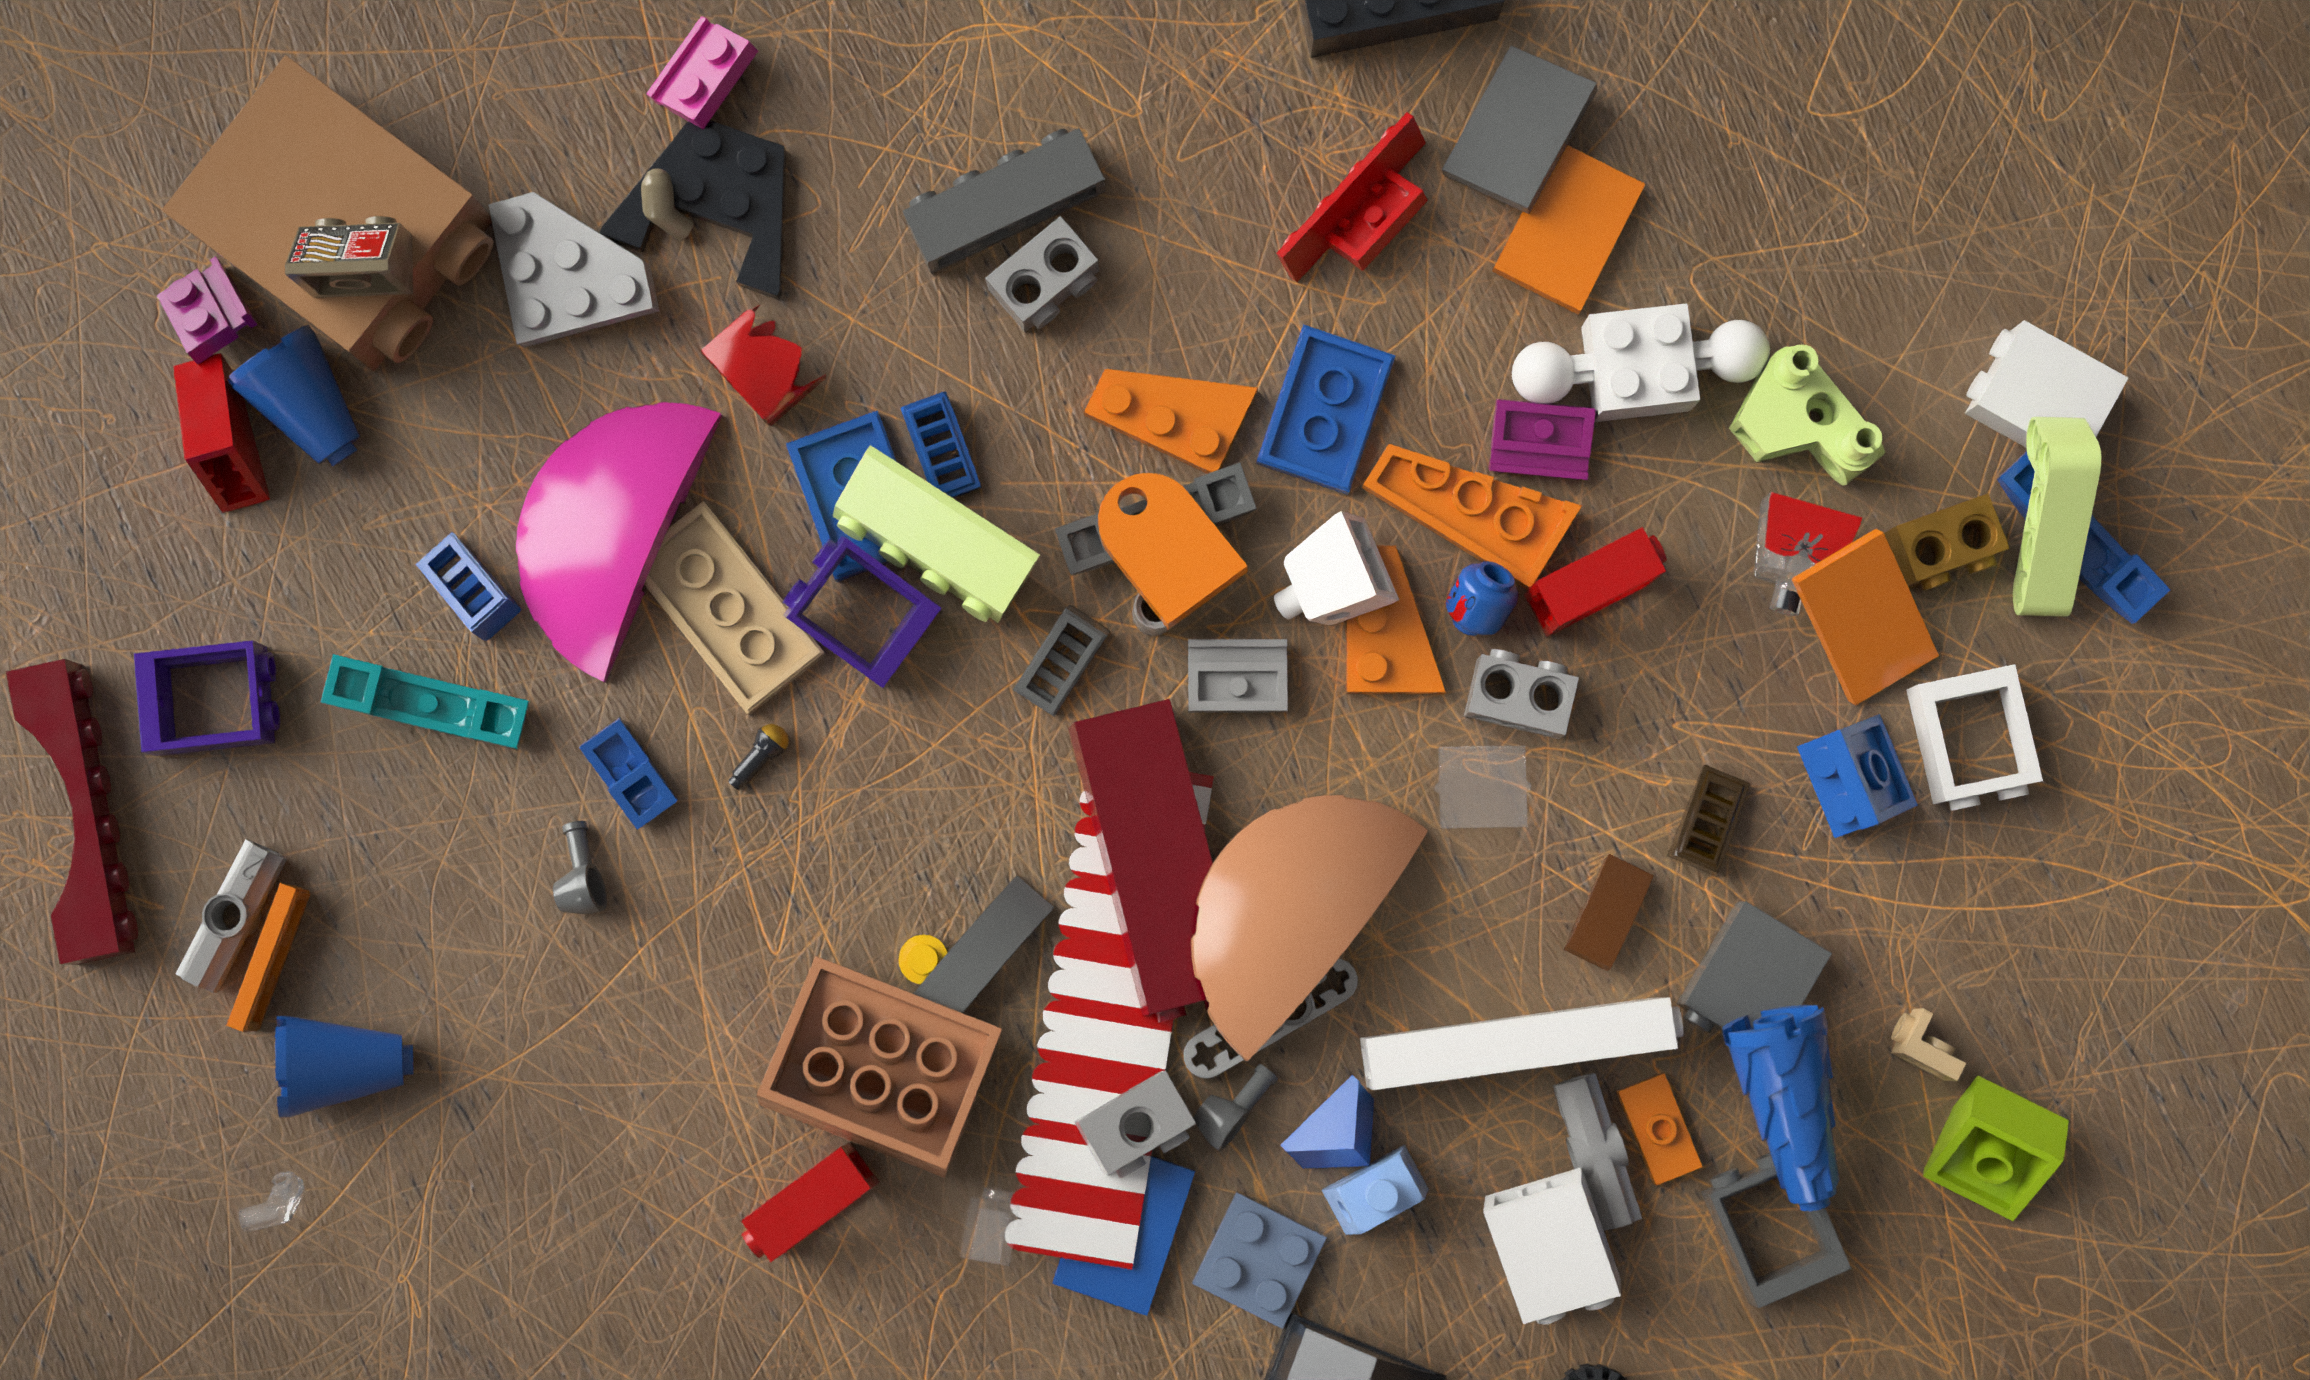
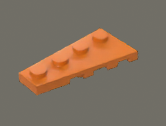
[1362,444,1582,590]

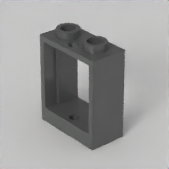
[1700,1152,1851,1308]

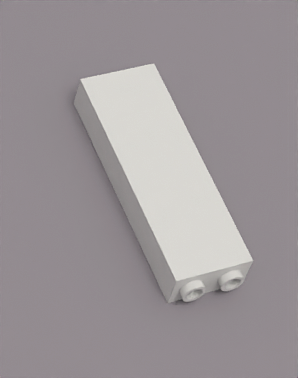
[1360,997,1683,1090]

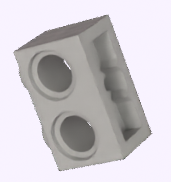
[985,216,1099,332]
[1464,649,1579,739]

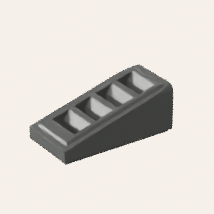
[1013,605,1110,717]

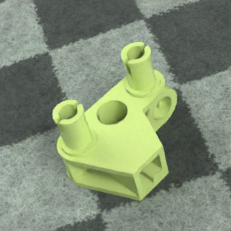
[1729,344,1885,485]

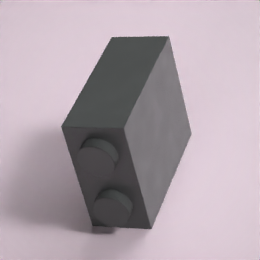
[1676,901,1832,1034]

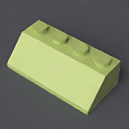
[833,445,1040,623]

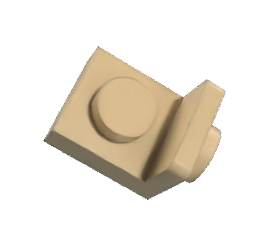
[1891,1008,1966,1081]

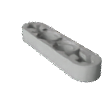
[1183,959,1358,1078]

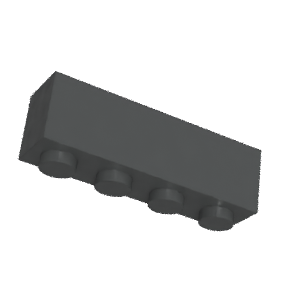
[903,128,1105,274]

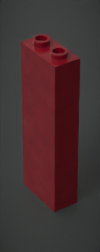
[1068,699,1213,1023]

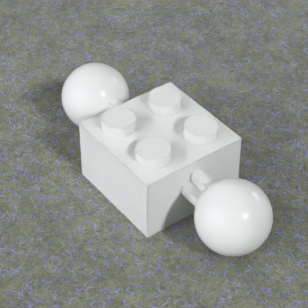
[1512,303,1770,422]

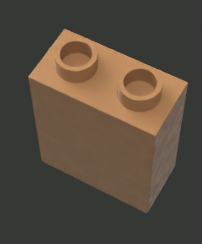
[162,55,493,371]

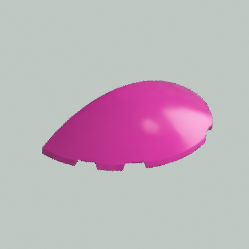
[516,402,722,683]

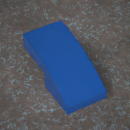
[579,717,678,830]

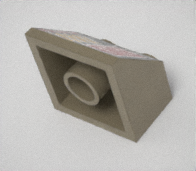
[285,216,413,298]

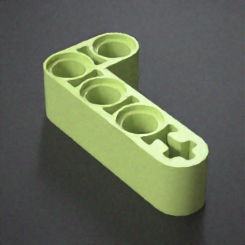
[2013,417,2101,617]

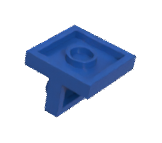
[1797,714,1918,838]

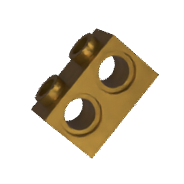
[1884,493,2010,591]

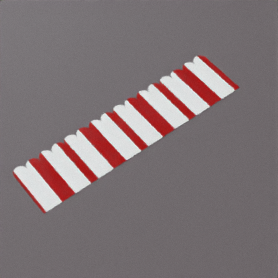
[1005,772,1214,1270]

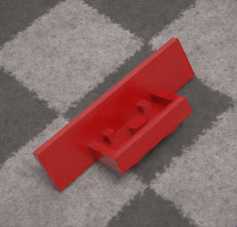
[1276,112,1428,283]

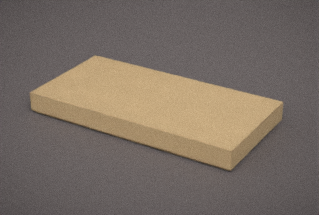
[644,501,826,715]

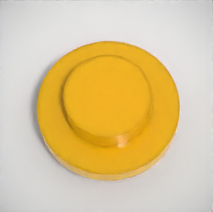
[899,935,948,984]

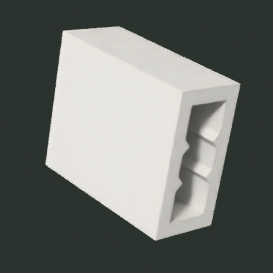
[1965,320,2128,447]
[1484,1167,1621,1324]

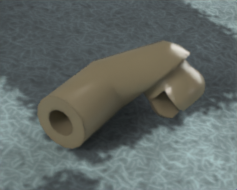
[641,168,693,241]

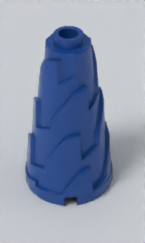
[1722,1005,1839,1211]

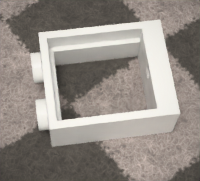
[1906,664,2043,811]

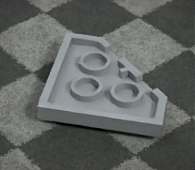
[488,192,660,347]

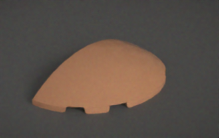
[1191,795,1428,1061]

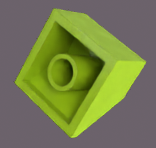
[1923,1075,2069,1221]

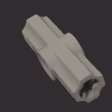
[175,839,287,993]
[1553,1073,1642,1231]

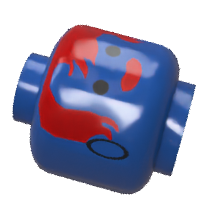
[1445,561,1519,636]

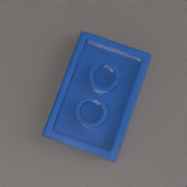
[1256,325,1396,495]
[786,410,897,582]
[1052,1156,1195,1316]

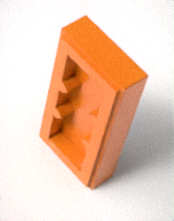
[1616,1073,1703,1186]

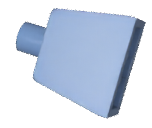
[1322,1145,1429,1235]

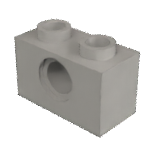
[1074,1070,1196,1179]

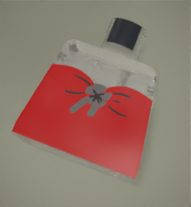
[1754,492,1862,616]

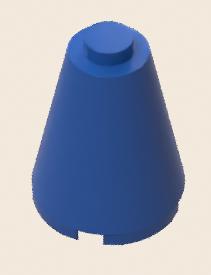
[227,325,360,467]
[275,1016,414,1118]

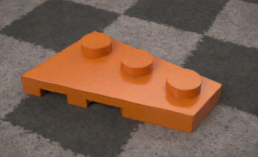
[1084,369,1258,474]
[1346,545,1446,694]

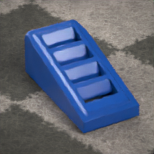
[900,391,982,498]
[416,532,521,641]

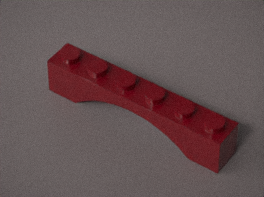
[6,659,138,965]

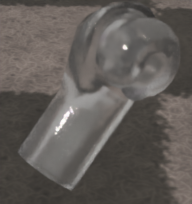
[239,1171,305,1233]

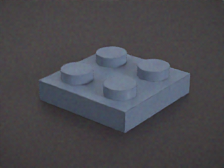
[1192,1191,1327,1329]

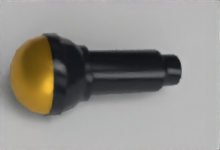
[728,724,789,790]

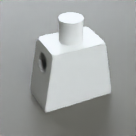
[1274,511,1399,625]

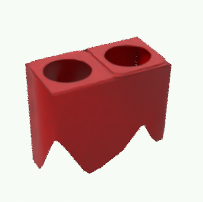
[701,305,826,426]

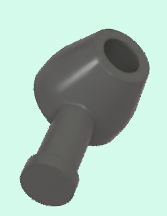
[553,821,607,914]
[1193,1064,1278,1152]

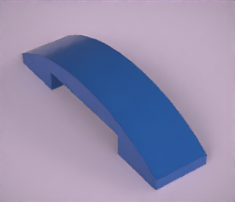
[1997,451,2170,624]

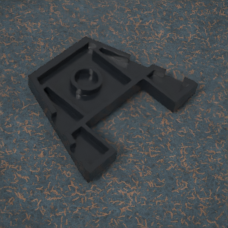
[600,120,786,300]

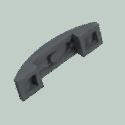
[1055,463,1257,576]
[913,876,1054,1013]

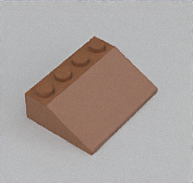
[757,956,1002,1178]

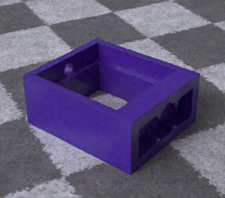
[782,536,941,688]
[134,640,280,756]

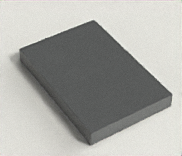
[1442,46,1598,214]

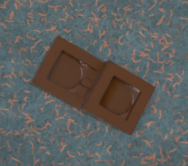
[1563,854,1654,971]

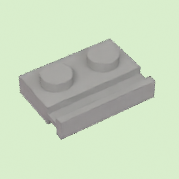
[1188,639,1288,713]

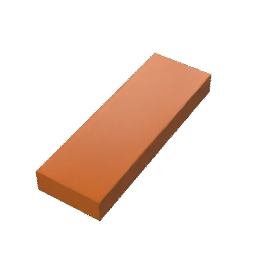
[226,883,311,1032]

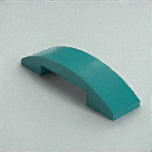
[321,654,530,749]

